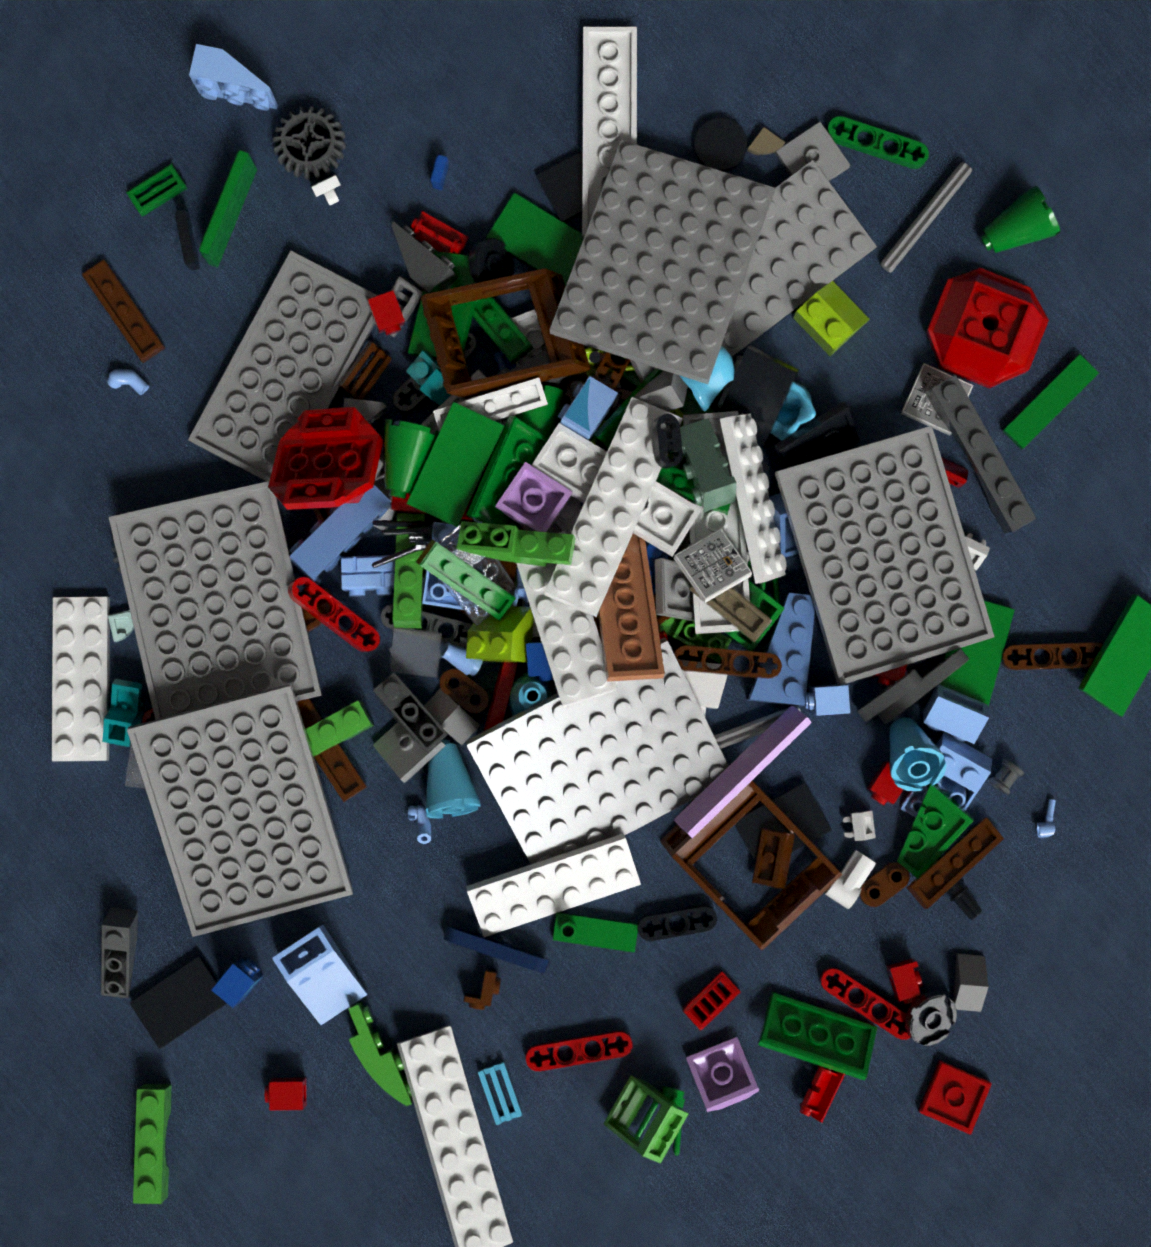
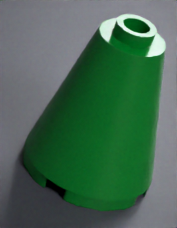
[980,185,1060,253]
[515,385,566,438]
[384,419,439,499]

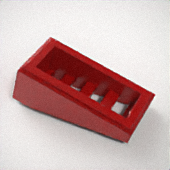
[681,971,740,1031]

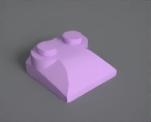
[495,462,572,532]
[686,1037,759,1112]

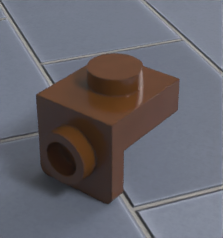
[463,969,501,1010]

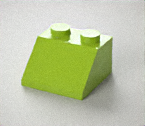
[793,281,870,356]
[466,607,534,663]

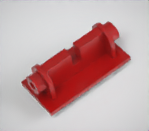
[411,211,469,254]
[799,1065,845,1123]

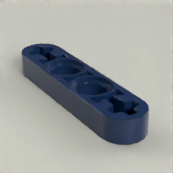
[443,925,549,973]

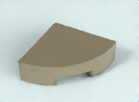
[747,127,785,155]

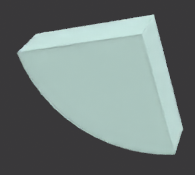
[108,610,134,642]

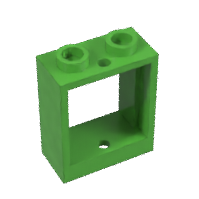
[603,1075,689,1164]

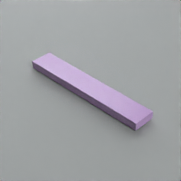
[674,705,812,838]

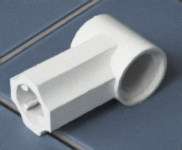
[825,850,876,909]

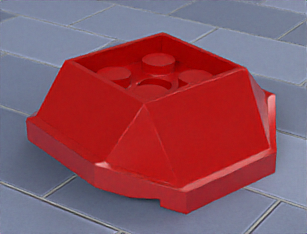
[926,268,1049,389]
[268,407,383,510]

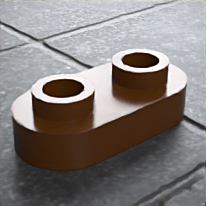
[440,669,489,714]
[859,862,910,907]

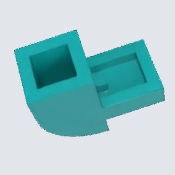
[406,351,451,405]
[102,679,144,747]

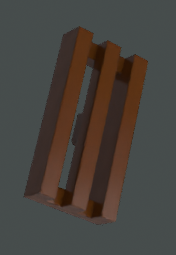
[338,342,392,400]

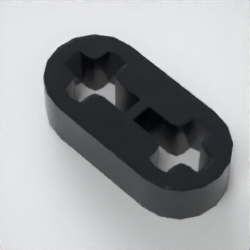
[651,414,683,469]

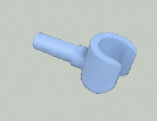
[512,568,529,607]
[1036,799,1056,838]

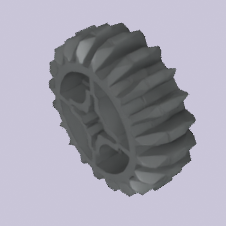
[273,106,346,180]

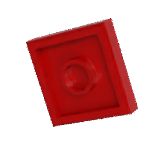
[918,1060,992,1135]

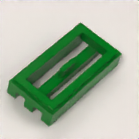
[126,164,187,217]

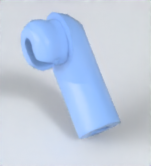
[107,369,149,395]
[408,804,431,844]

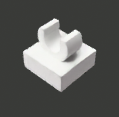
[311,175,340,205]
[965,533,990,571]
[843,811,876,841]

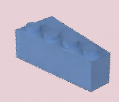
[289,485,391,585]
[747,593,815,707]

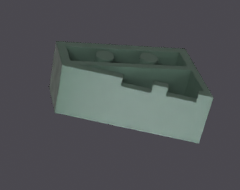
[680,418,737,512]

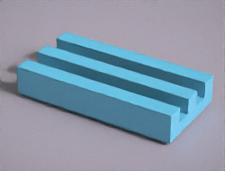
[478,1062,523,1125]

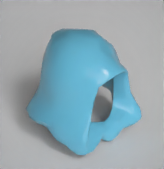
[679,346,735,411]
[771,382,816,441]

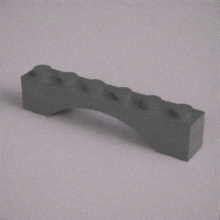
[925,375,1036,534]

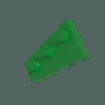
[897,784,974,878]

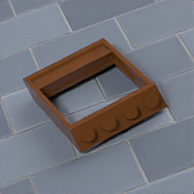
[421,268,591,399]
[660,780,843,950]

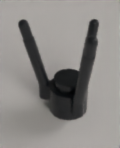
[372,520,432,568]

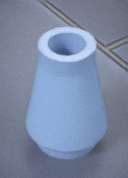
[440,642,483,676]

